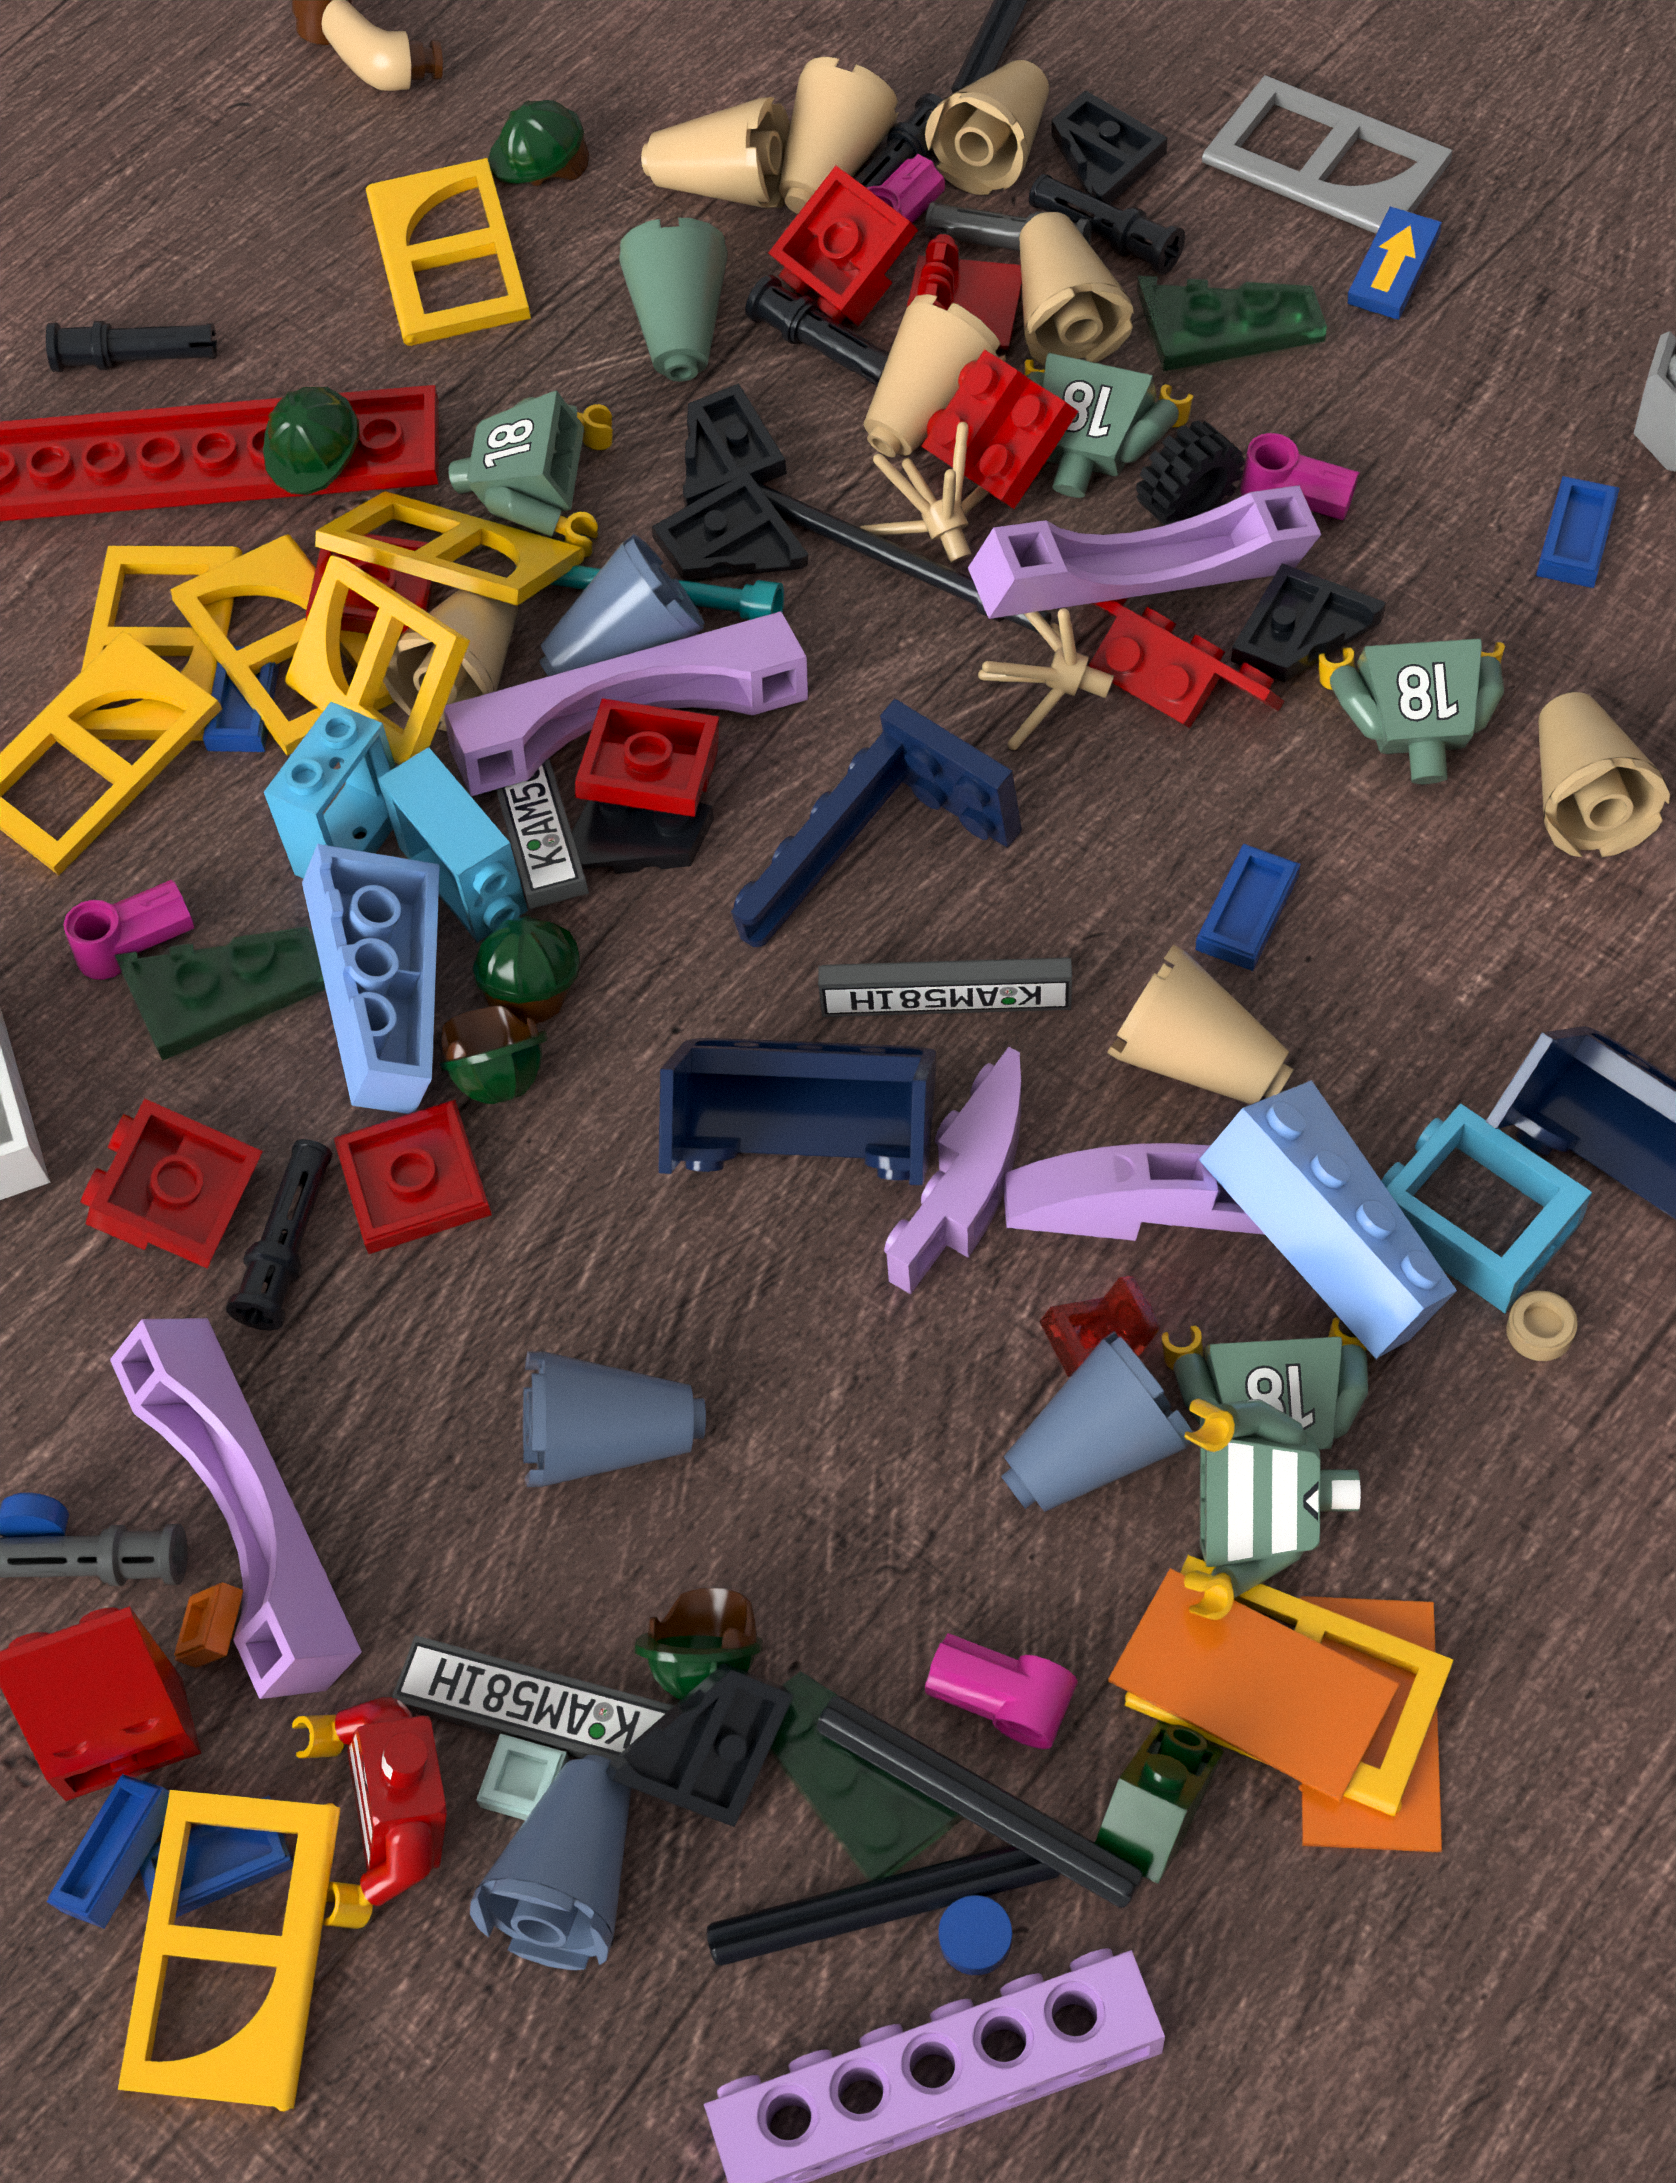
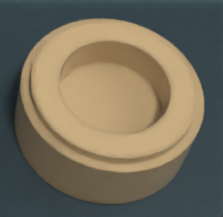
[1506,1291,1577,1361]

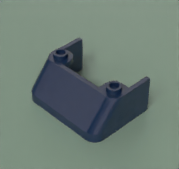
[1485,1026,1676,1219]
[659,1038,936,1185]

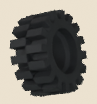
[1136,420,1245,525]

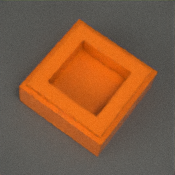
[174,1582,244,1668]

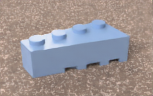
[302,844,440,1114]
[1199,1080,1457,1359]

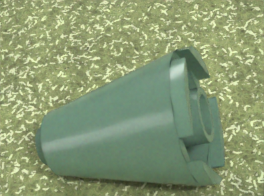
[619,217,728,382]

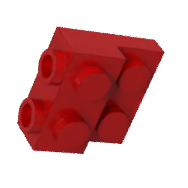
[768,165,918,327]
[921,349,1079,509]
[575,698,719,817]
[80,1098,263,1269]

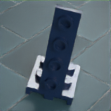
[731,698,1022,947]

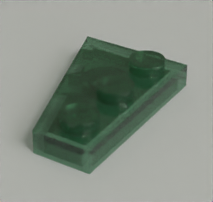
[1137,276,1327,371]
[115,927,326,1061]
[769,1671,964,1881]

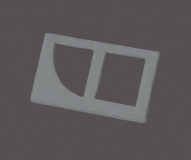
[1202,75,1453,234]

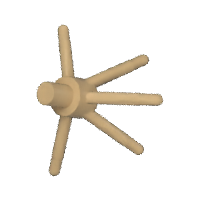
[860,422,989,563]
[978,608,1114,750]

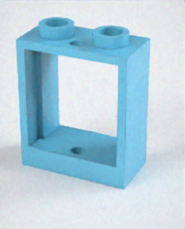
[264,701,396,879]
[377,747,528,943]
[1381,1103,1592,1313]

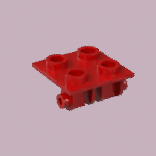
[906,234,1022,350]

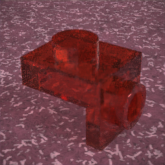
[1039,1276,1160,1377]

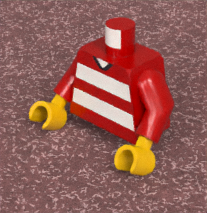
[292,1697,447,1929]

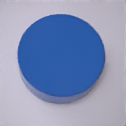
[0,1493,69,1537]
[939,1895,1012,1975]

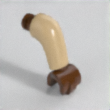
[292,0,443,91]

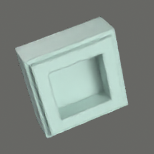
[476,1734,570,1820]

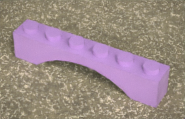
[968,485,1321,619]
[444,611,808,796]
[110,1318,362,1699]

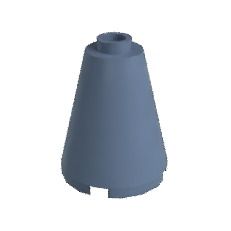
[539,534,705,676]
[1001,1331,1193,1512]
[523,1351,706,1487]
[470,1755,631,1970]

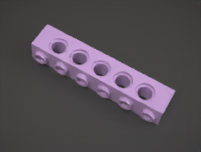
[704,1948,1165,2183]

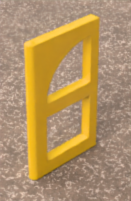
[366,158,531,346]
[315,491,585,606]
[170,534,395,756]
[76,546,243,741]
[285,555,470,765]
[0,631,222,876]
[1125,1555,1453,1817]
[118,1790,341,2112]

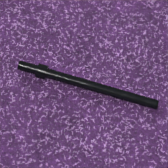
[756,482,1052,635]

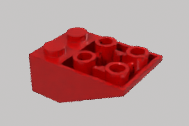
[0,1606,201,1801]

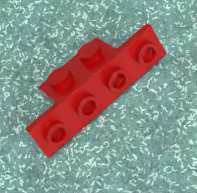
[1088,598,1285,728]

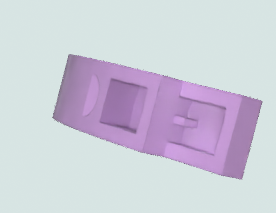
[884,1047,1021,1294]
[1003,1143,1265,1241]

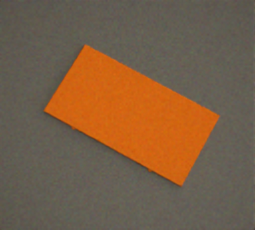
[1108,1568,1400,1802]
[1298,1596,1442,1852]

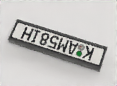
[496,758,589,909]
[818,957,1072,1017]
[392,1635,674,1761]

